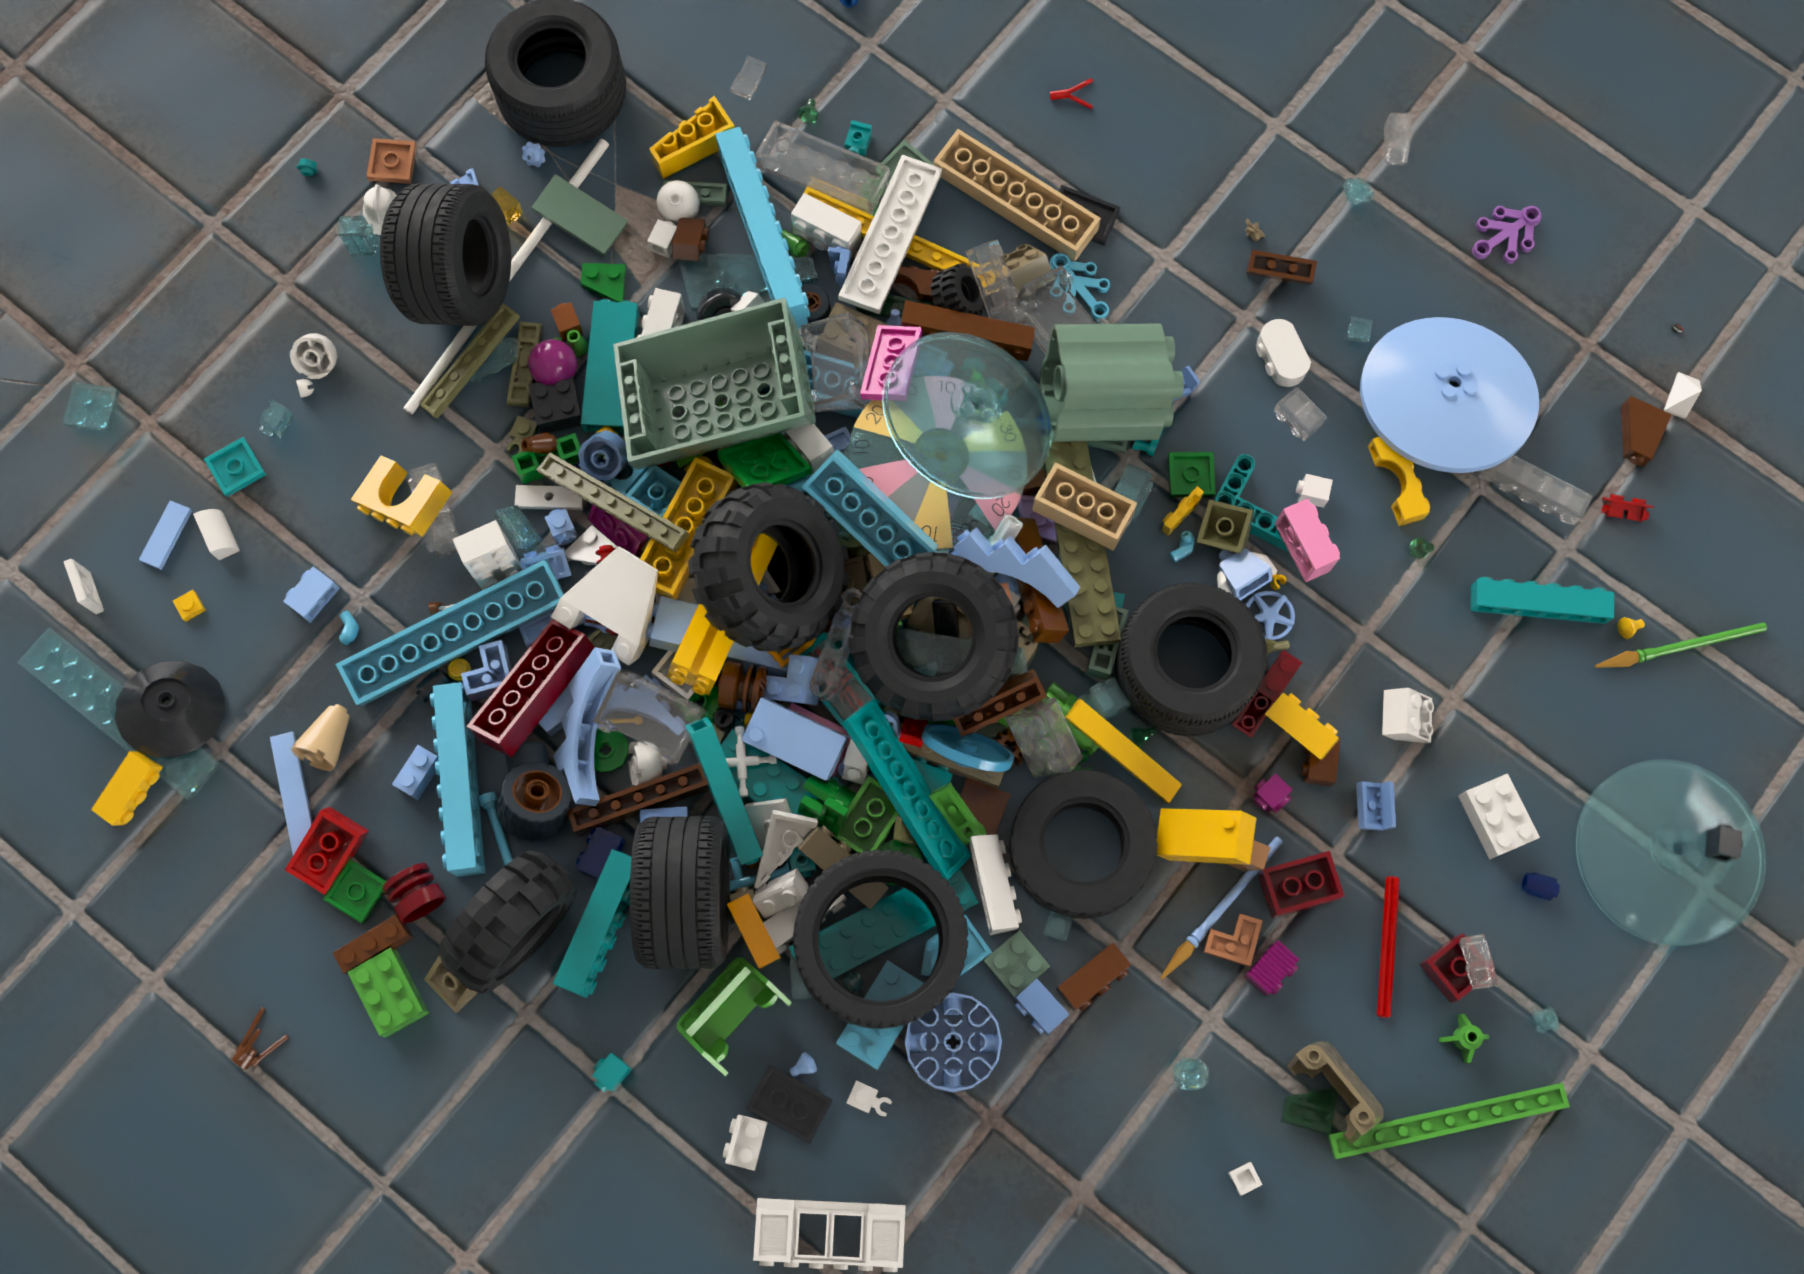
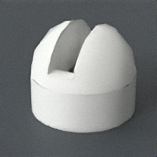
[296,379,314,398]

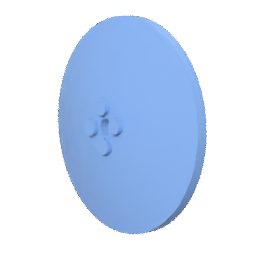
[1360,317,1539,473]

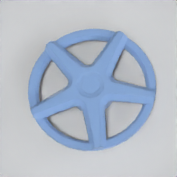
[1246,591,1295,640]

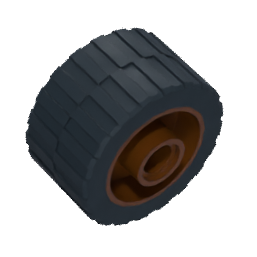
[496,762,573,842]

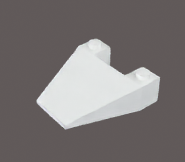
[551,546,658,666]

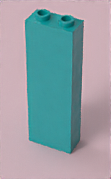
[581,299,640,434]
[685,717,763,865]

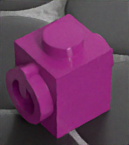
[1253,773,1292,814]

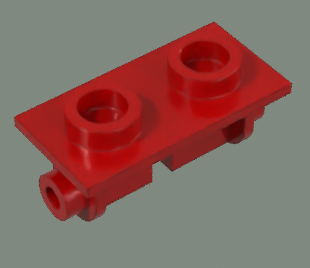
[1601,494,1653,522]

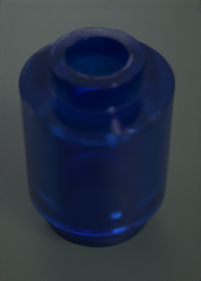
[1521,872,1560,901]

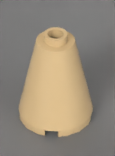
[291,704,350,771]

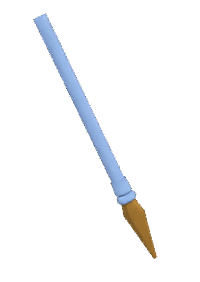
[1160,836,1283,980]

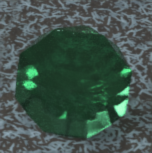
[798,99,818,123]
[1409,537,1434,559]
[1130,727,1156,749]

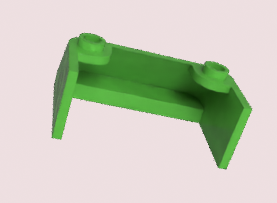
[677,957,792,1076]

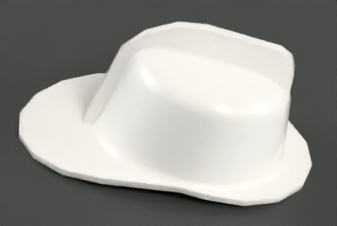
[363,184,397,235]

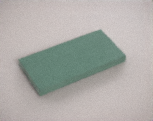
[531,174,628,257]

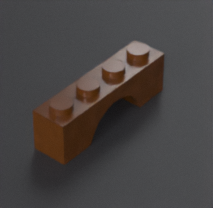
[893,266,940,305]

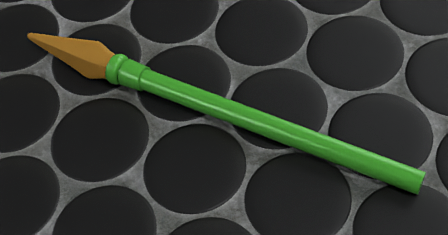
[1594,622,1767,668]

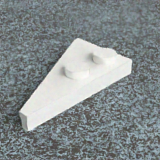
[565,525,617,566]
[754,810,818,889]

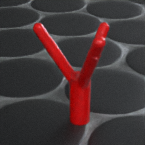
[1050,78,1093,109]

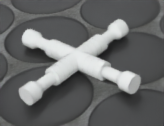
[726,726,777,797]

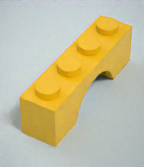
[1368,437,1430,526]

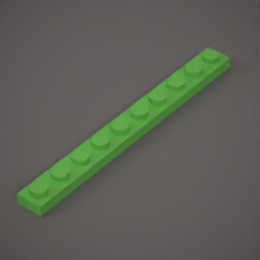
[1328,1083,1570,1159]

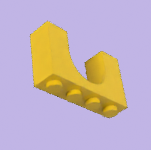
[351,456,453,537]

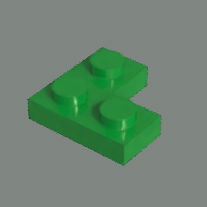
[797,795,849,836]

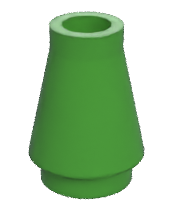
[781,230,810,259]
[567,330,588,357]

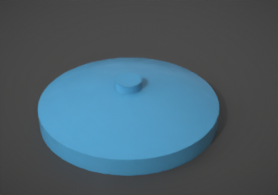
[921,723,1014,772]

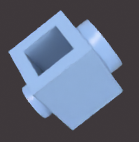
[545,508,578,546]

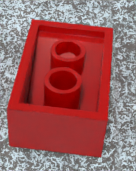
[285,807,369,895]

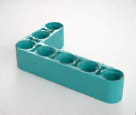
[1214,454,1290,553]

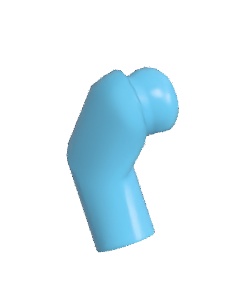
[1169,531,1195,563]
[339,610,359,645]

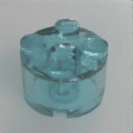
[1075,677,1131,720]

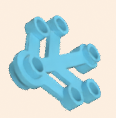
[1049,253,1110,321]

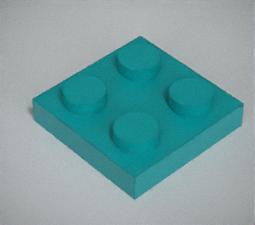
[204,437,266,497]

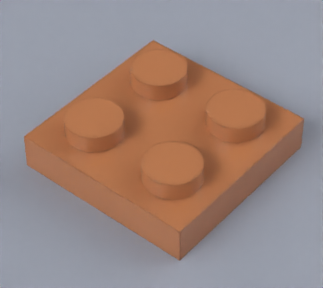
[367,138,417,184]

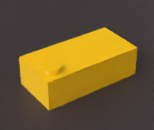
[1156,808,1256,865]

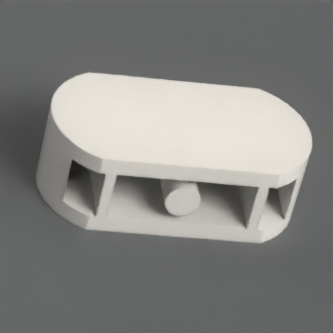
[1256,319,1311,387]

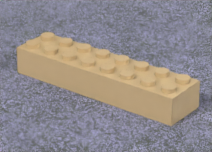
[933,129,1101,261]

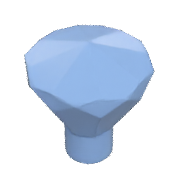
[885,309,901,326]
[790,1052,817,1078]

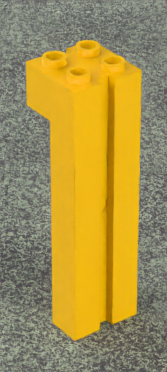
[666,533,778,696]

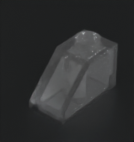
[1384,113,1412,164]

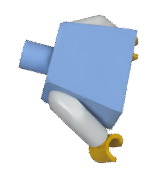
[1217,548,1287,600]

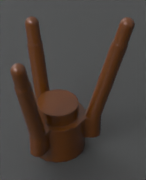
[231,1007,289,1070]

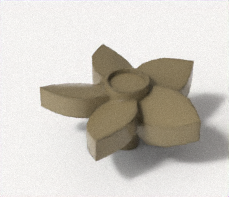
[1245,218,1265,242]

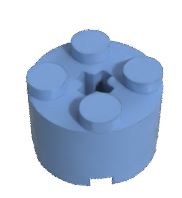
[578,430,628,481]

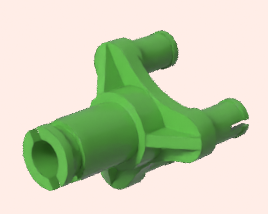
[1021,681,1099,756]

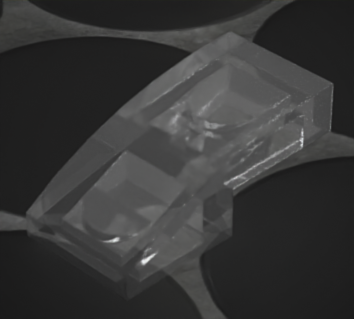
[730,55,768,100]
[1459,934,1498,990]

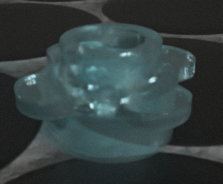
[1532,1007,1559,1034]

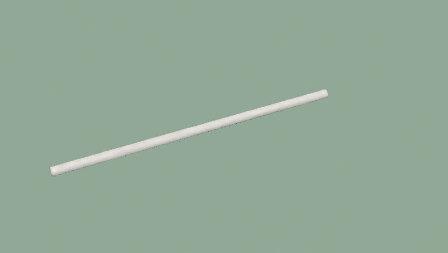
[403,139,609,415]

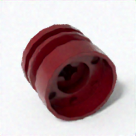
[382,862,447,924]

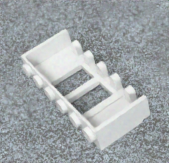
[753,1198,906,1272]

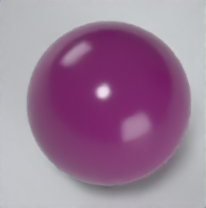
[528,339,577,385]

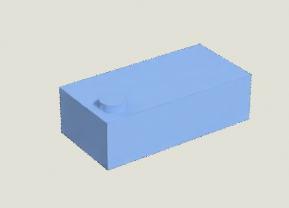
[741,697,849,781]

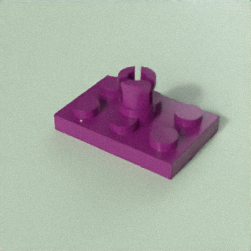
[588,505,647,558]

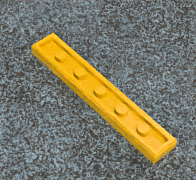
[1065,699,1182,803]

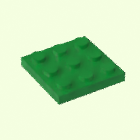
[717,433,812,487]

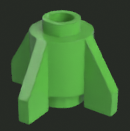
[1439,1014,1489,1063]

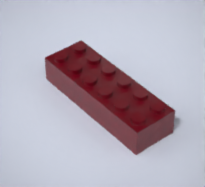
[466,619,595,758]

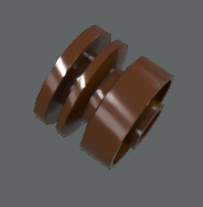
[717,660,768,714]

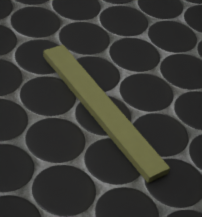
[537,452,690,553]

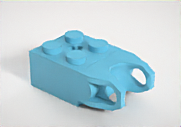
[604,463,681,517]

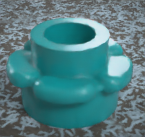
[296,158,318,177]

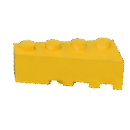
[649,96,735,179]

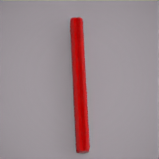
[1377,876,1400,1018]

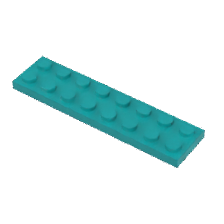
[842,699,972,880]
[788,868,978,979]

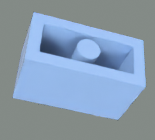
[283,567,340,623]
[392,745,439,801]

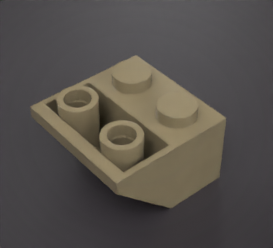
[991,244,1054,296]

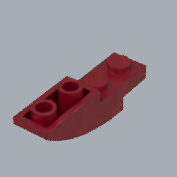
[1232,650,1303,738]

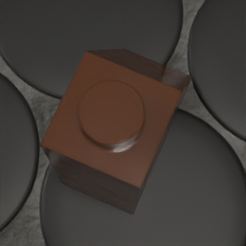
[1621,395,1672,466]

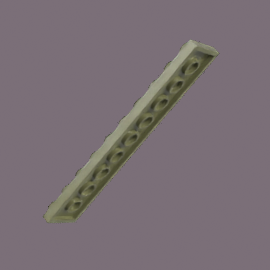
[1041,436,1121,647]

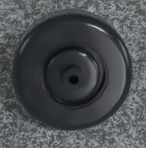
[696,288,742,321]

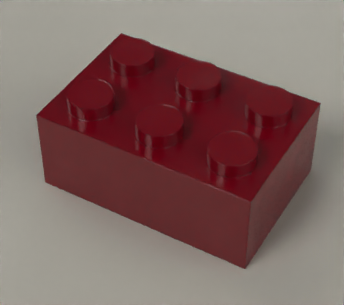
[1257,851,1345,918]

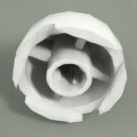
[656,180,700,225]
[290,333,337,379]
[628,741,667,786]

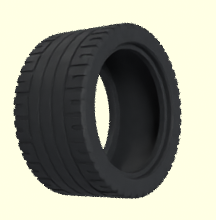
[793,850,968,1029]

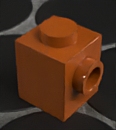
[550,302,583,341]

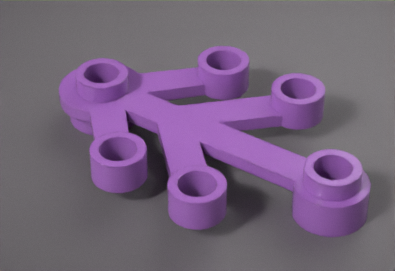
[1472,206,1541,264]

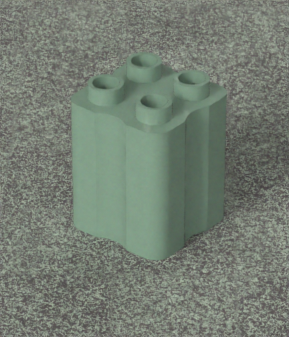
[1040,323,1184,442]

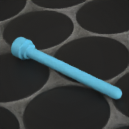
[478,792,513,866]

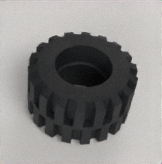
[931,263,986,316]

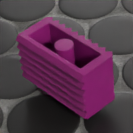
[1244,940,1300,996]

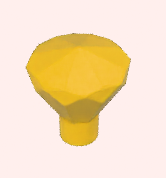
[1617,617,1645,639]

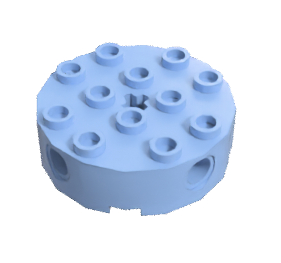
[905,992,1002,1093]

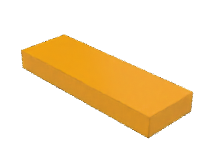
[727,893,780,969]

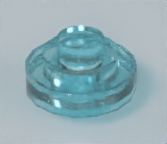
[1343,177,1374,204]
[1173,1058,1209,1090]

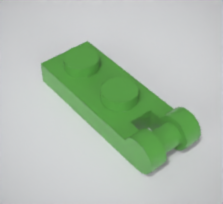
[929,783,986,845]

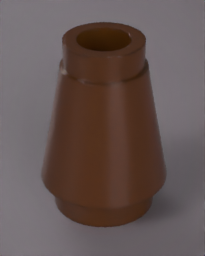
[521,432,557,455]

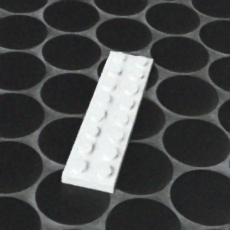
[838,155,942,314]

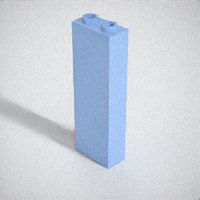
[646,596,791,677]

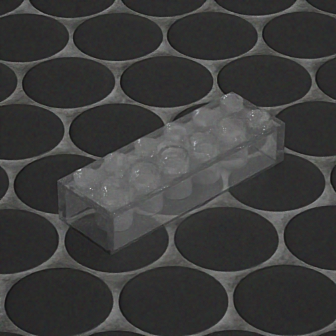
[755,120,891,215]

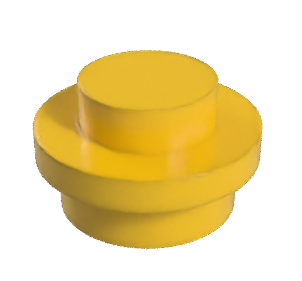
[447,658,471,681]

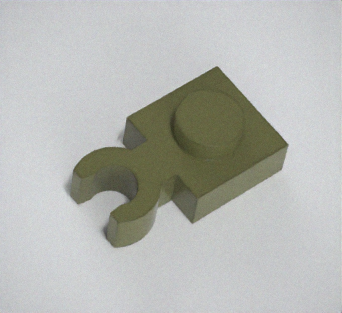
[507,416,538,454]

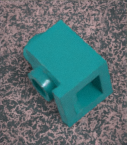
[844,120,872,158]

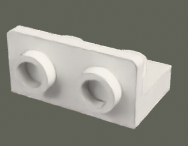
[722,1114,768,1171]

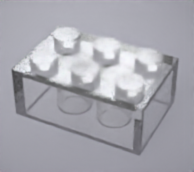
[1005,697,1083,778]

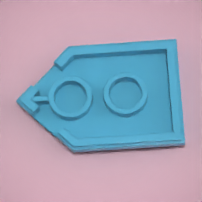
[921,914,992,976]

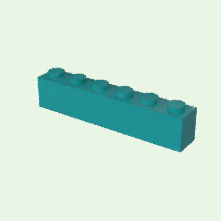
[1470,577,1614,624]

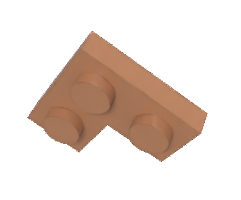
[1203,914,1263,967]

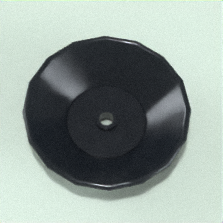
[115,661,225,758]

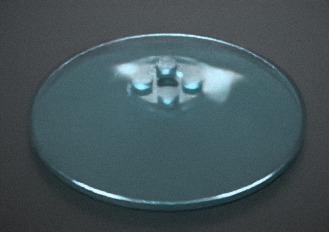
[882,332,1052,499]
[1576,759,1766,946]

